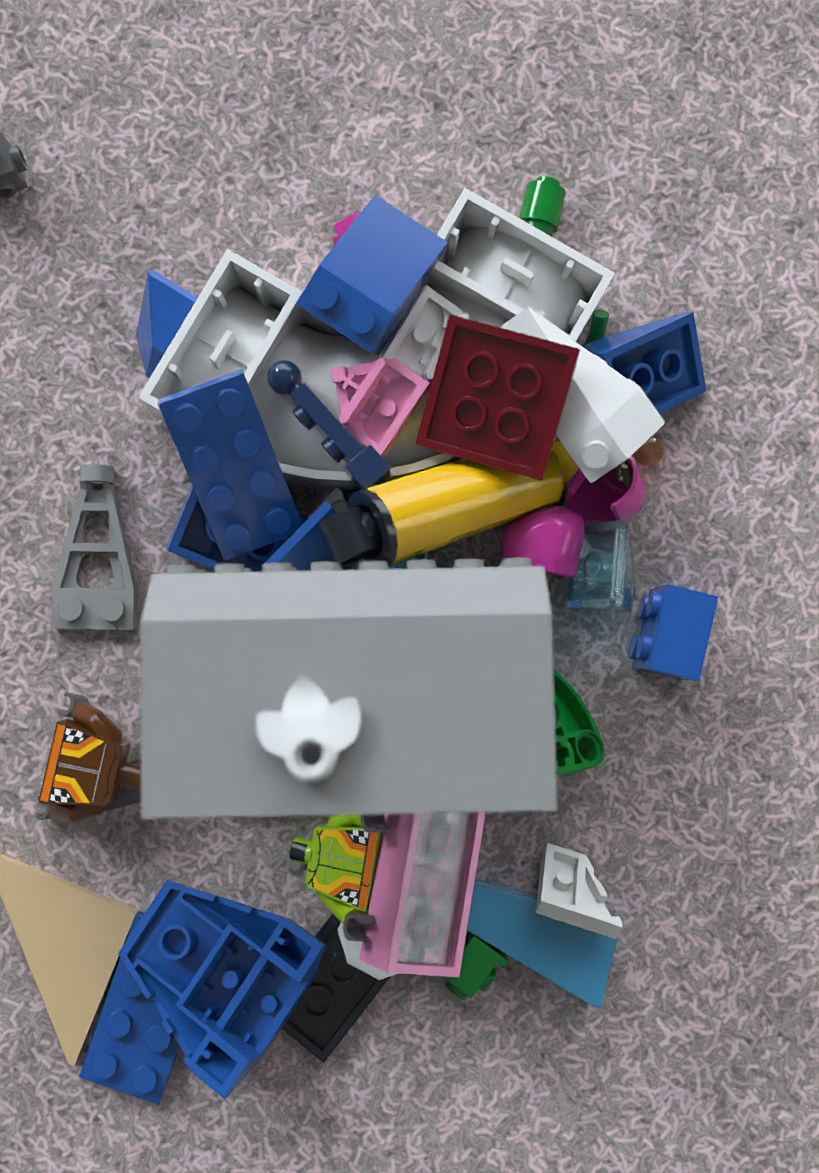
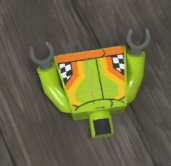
[289,814,390,942]

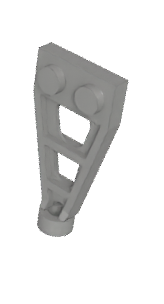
[51,464,138,630]

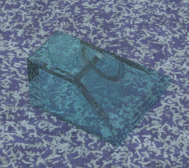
[567,520,635,613]

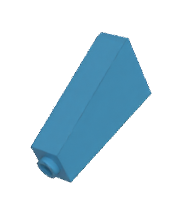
[467,878,618,1008]

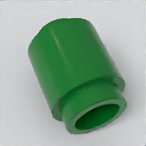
[519,176,566,237]

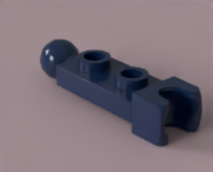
[267,360,391,490]

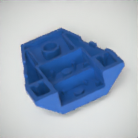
[118,880,326,1099]

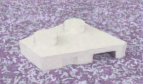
[536,843,622,939]

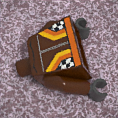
[36,692,141,824]

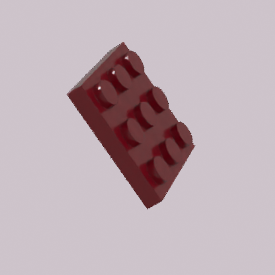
[415,314,581,481]

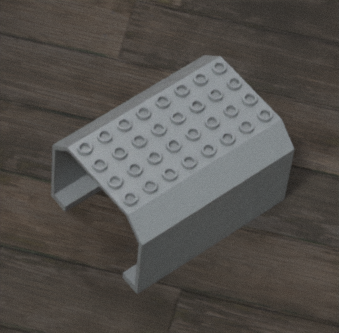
[141,558,557,819]

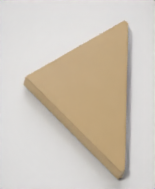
[0,853,139,1066]

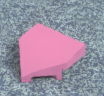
[331,357,431,457]

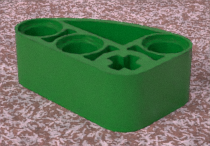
[553,668,605,779]

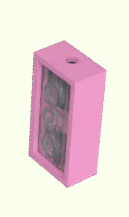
[359,812,486,977]

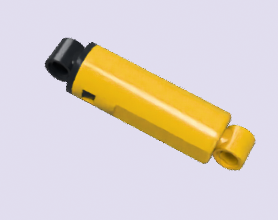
[319,441,579,566]

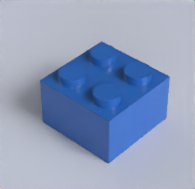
[628,584,719,681]

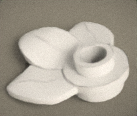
[256,676,361,782]

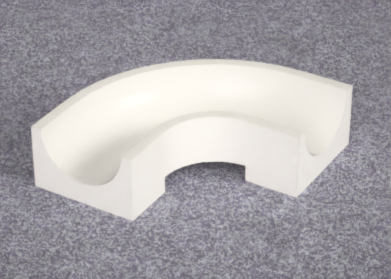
[138,188,615,491]

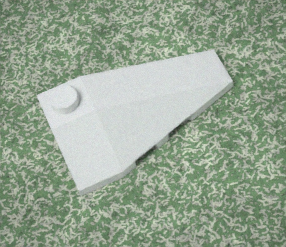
[500,306,665,483]

